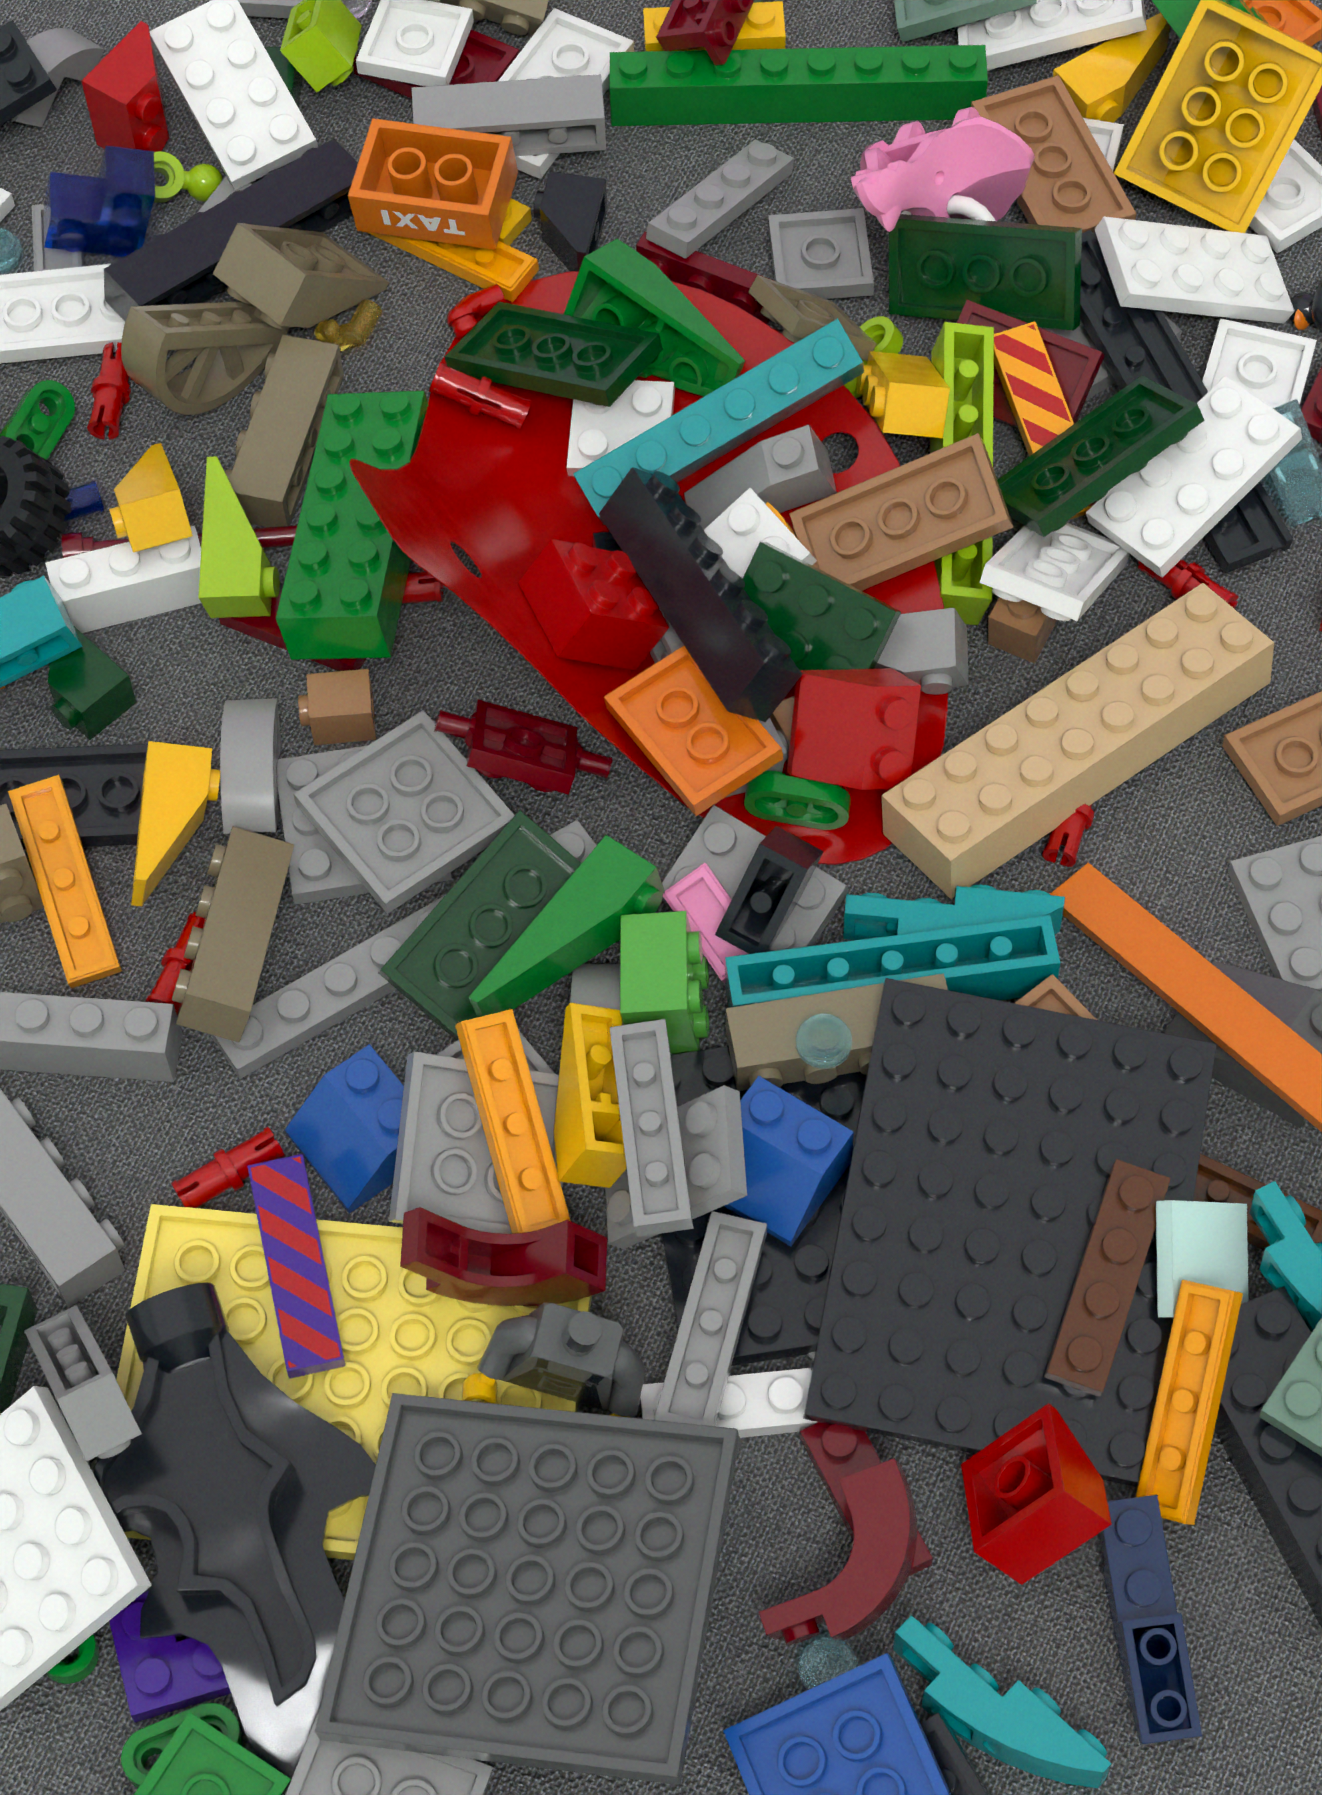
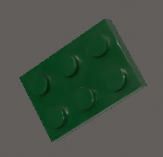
[743,542,901,670]

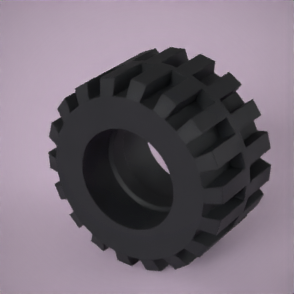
[0,436,71,576]

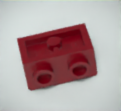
[656,0,754,65]

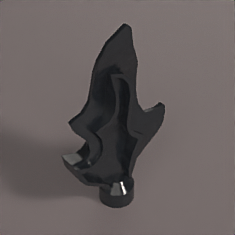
[93,1283,376,1785]

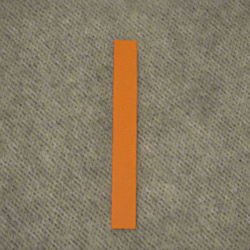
[1050,863,1322,1132]

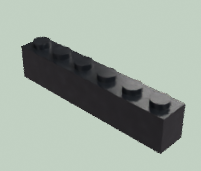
[104,138,358,321]
[599,467,802,722]

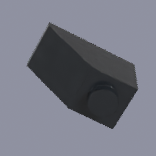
[534,171,607,272]
[715,826,824,954]

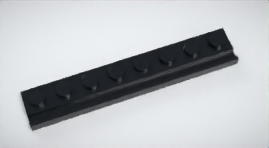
[1080,230,1293,574]

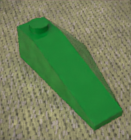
[564,238,745,397]
[469,835,665,1017]

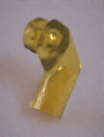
[315,299,382,352]

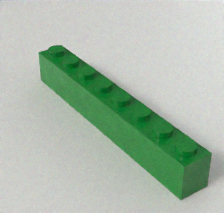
[609,45,988,126]

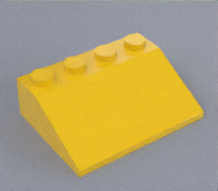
[1114,0,1322,233]

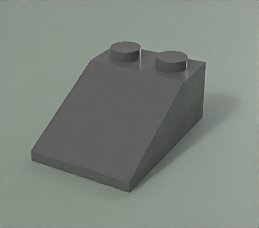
[1164,961,1322,1129]

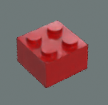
[518,539,670,671]

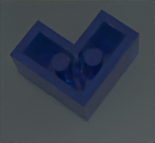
[44,145,155,257]

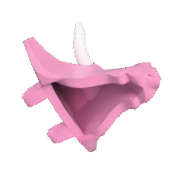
[851,107,1035,232]

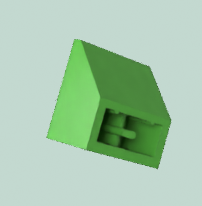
[620,911,710,1054]

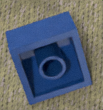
[285,1044,404,1214]
[724,1076,854,1247]

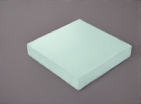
[1156,1200,1249,1318]

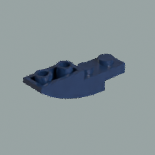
[1100,1495,1202,1745]

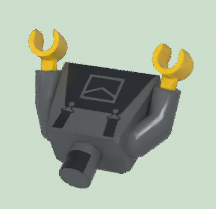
[462,1303,645,1418]

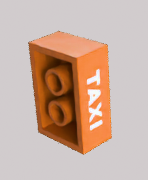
[348,118,518,250]

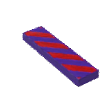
[247,1154,346,1379]

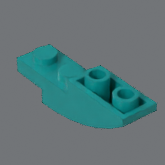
[843,885,1065,940]
[1249,1181,1322,1332]
[893,1615,1112,1788]

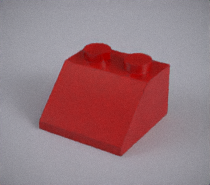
[81,21,169,167]
[787,668,921,790]
[961,1403,1112,1585]

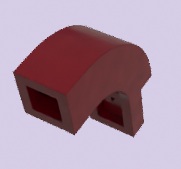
[400,1207,607,1306]
[759,1458,917,1645]

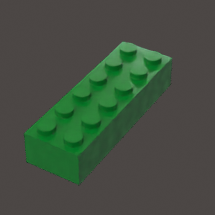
[276,391,429,660]

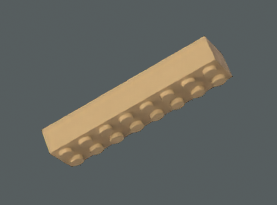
[882,583,1274,899]

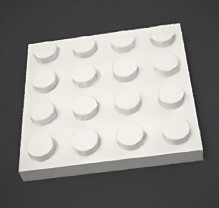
[0,1386,152,1711]

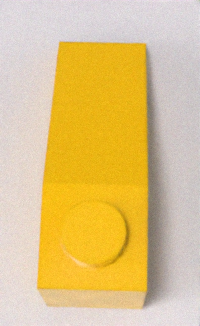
[1053,12,1170,123]
[109,443,193,553]
[131,741,220,907]
[554,1003,627,1188]

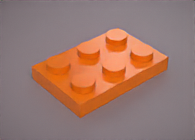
[604,646,783,816]

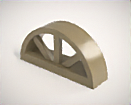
[121,301,290,415]

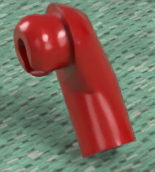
[447,284,506,339]

